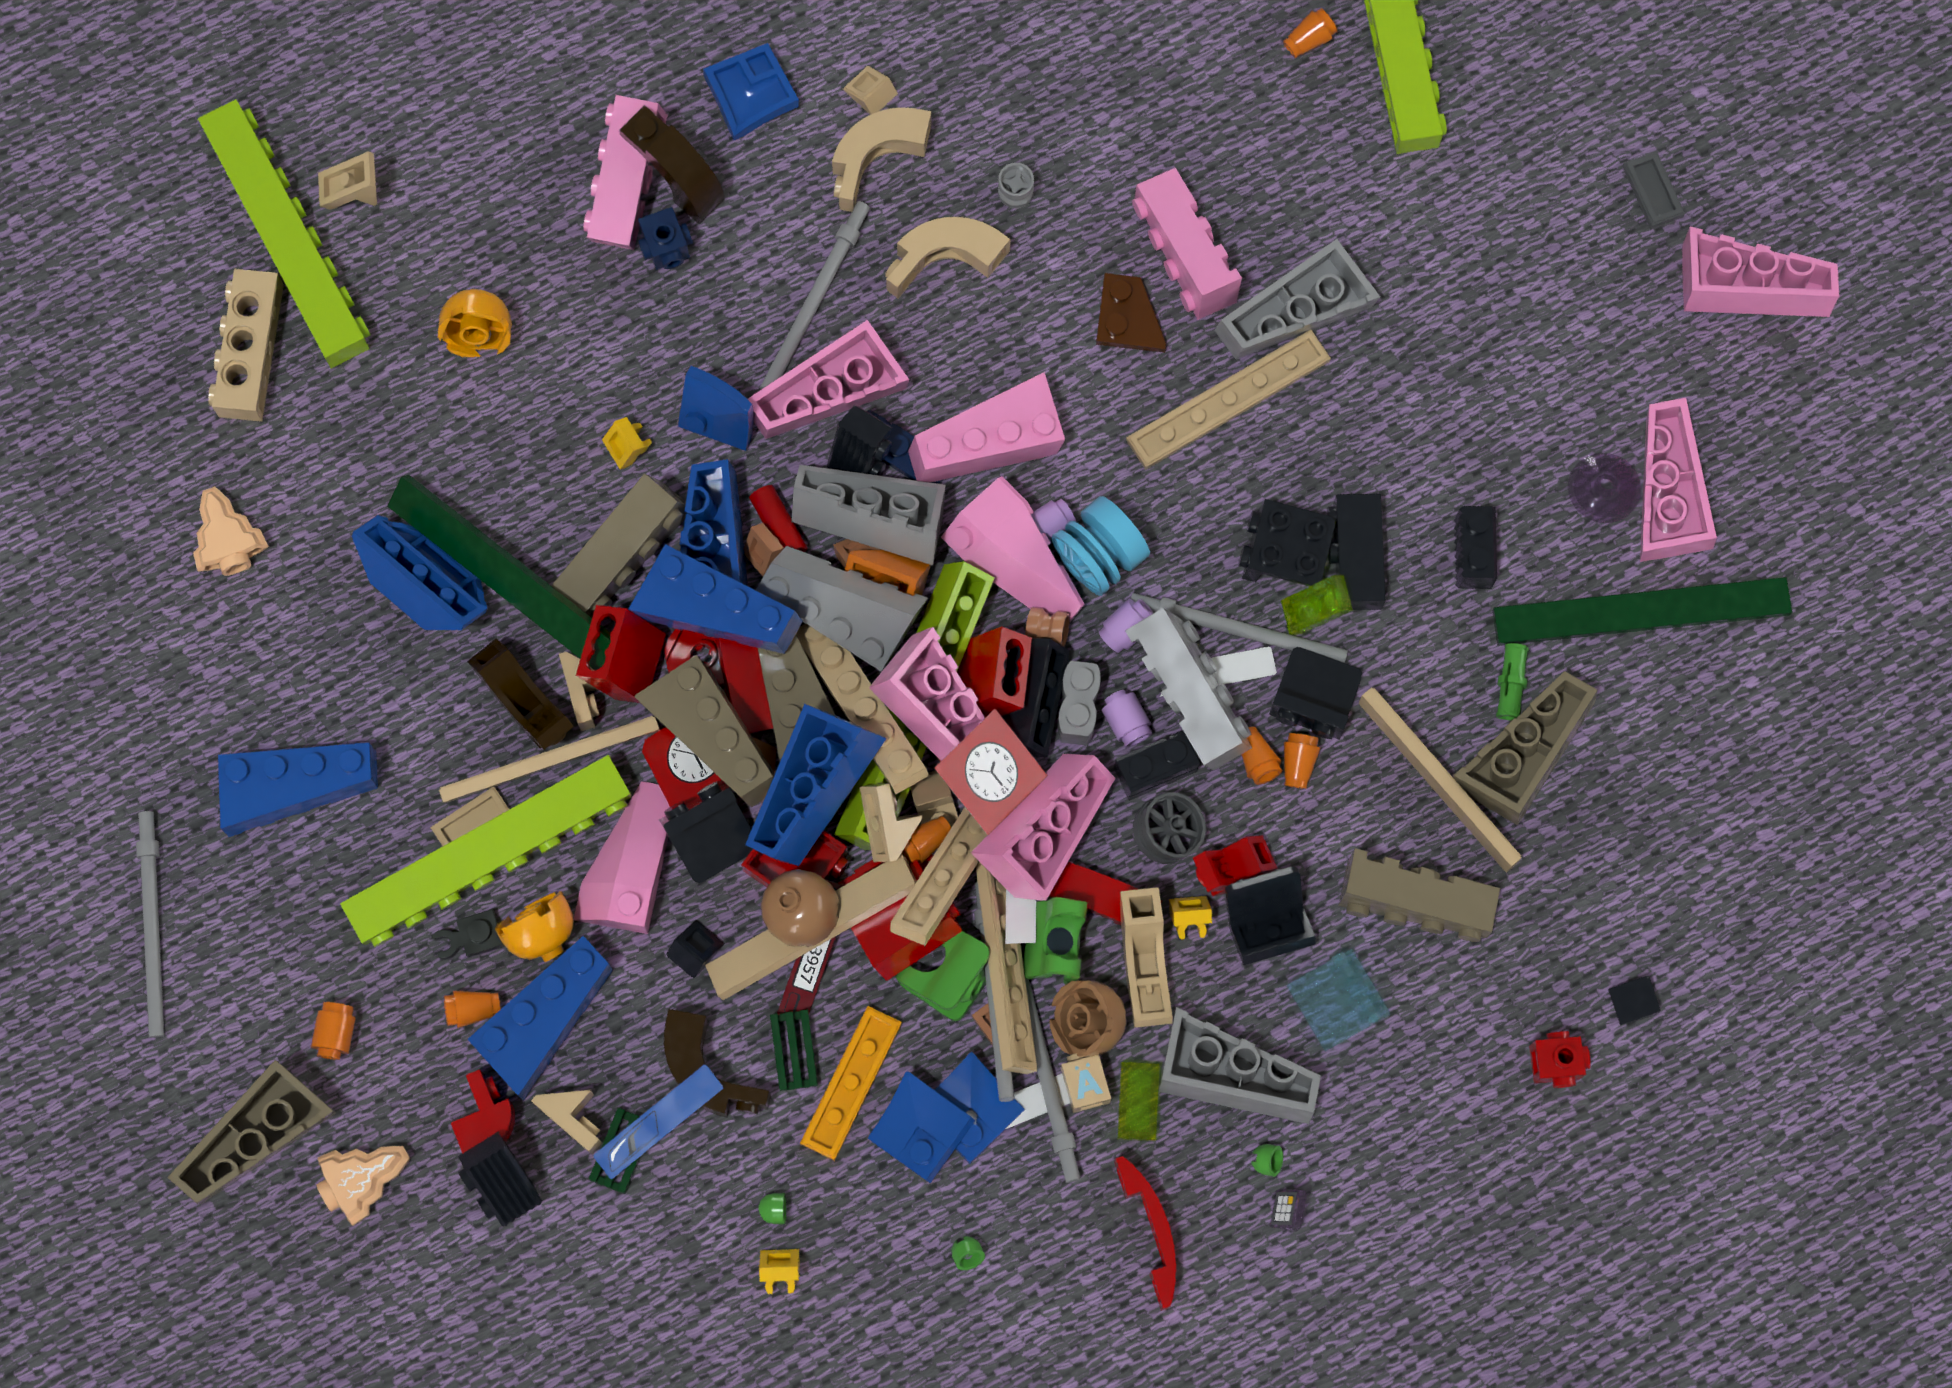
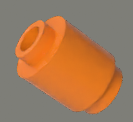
[311,1002,356,1060]

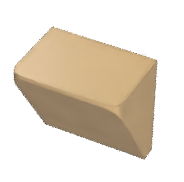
[843,66,898,115]

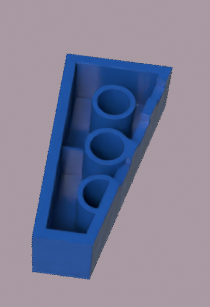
[679,459,748,586]
[628,544,803,654]
[745,704,887,866]
[218,742,378,837]
[467,936,613,1101]

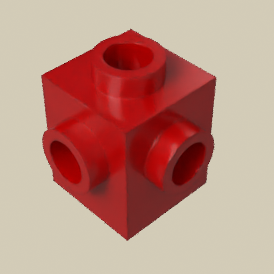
[1529,1031,1590,1088]

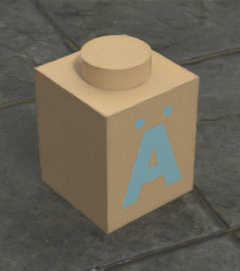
[1061,1053,1111,1113]

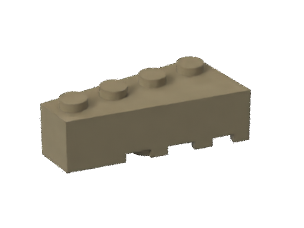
[551,473,686,618]
[1338,848,1500,942]

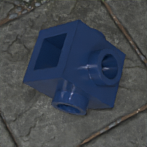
[638,207,693,270]

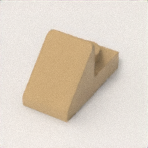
[318,151,377,209]
[559,652,600,731]
[910,770,958,827]
[860,783,922,862]
[531,1090,602,1155]

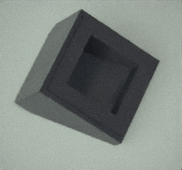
[667,920,725,978]
[1608,976,1661,1026]

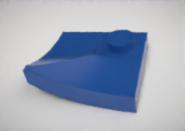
[703,43,799,140]
[678,366,754,451]
[935,1052,1025,1164]
[868,1071,975,1183]

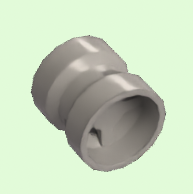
[998,163,1034,208]

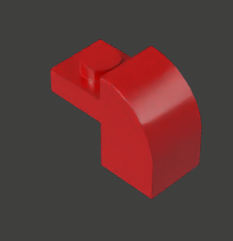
[1193,835,1278,897]
[451,1069,515,1154]

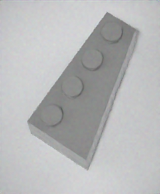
[1214,239,1380,359]
[792,465,946,565]
[756,546,928,671]
[1125,608,1252,770]
[1158,1007,1321,1124]

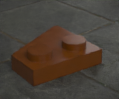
[1096,273,1166,353]

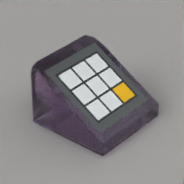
[1270,1189,1307,1232]

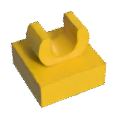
[602,417,652,470]
[1169,896,1212,939]
[759,1249,800,1294]

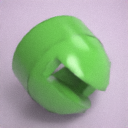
[1251,1144,1283,1176]
[758,1193,786,1224]
[951,1236,985,1270]

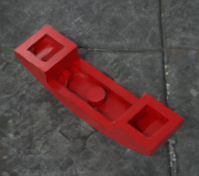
[1048,862,1162,925]
[1114,1156,1176,1311]

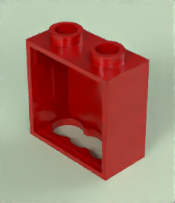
[576,605,666,703]
[957,626,1032,718]
[741,830,850,888]

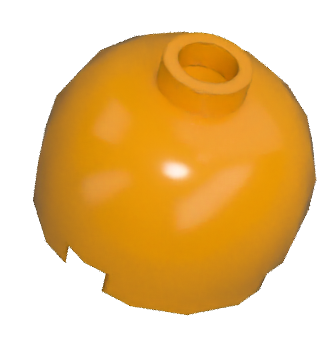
[438,289,512,357]
[495,891,573,962]

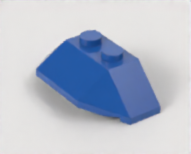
[352,515,487,630]

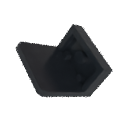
[1238,499,1335,587]
[1269,647,1362,740]
[659,782,753,883]
[1225,866,1316,966]

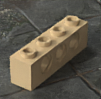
[208,269,284,421]

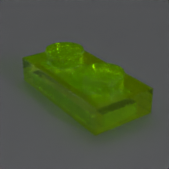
[1281,575,1353,635]
[1117,1062,1160,1142]

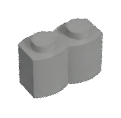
[1058,661,1100,746]

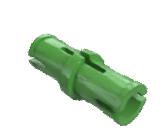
[1496,643,1529,721]

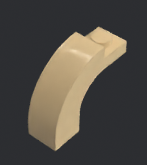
[832,108,932,212]
[885,217,1010,299]
[1120,887,1173,1028]

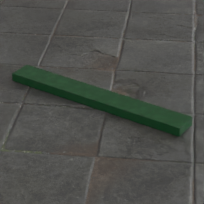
[387,475,611,670]
[1492,577,1793,646]

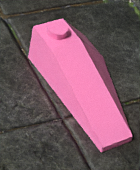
[941,476,1085,622]
[573,781,670,934]

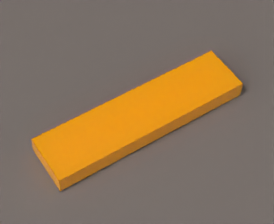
[800,1006,902,1161]

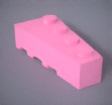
[583,95,668,250]
[1132,168,1242,320]
[1682,226,1839,317]
[748,320,909,439]
[908,372,1065,483]
[1640,398,1717,562]
[869,627,985,761]
[971,754,1116,901]

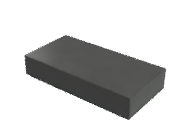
[1622,151,1685,229]

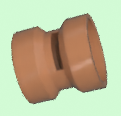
[1025,607,1070,647]

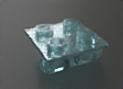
[1286,949,1391,1052]

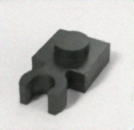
[432,909,504,960]

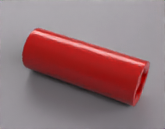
[749,484,808,552]

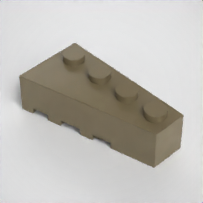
[758,635,835,761]
[634,655,775,807]
[1454,671,1597,826]
[167,1060,336,1204]

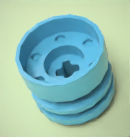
[1051,496,1150,596]

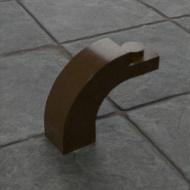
[619,105,724,224]
[467,638,574,750]
[664,1009,771,1118]

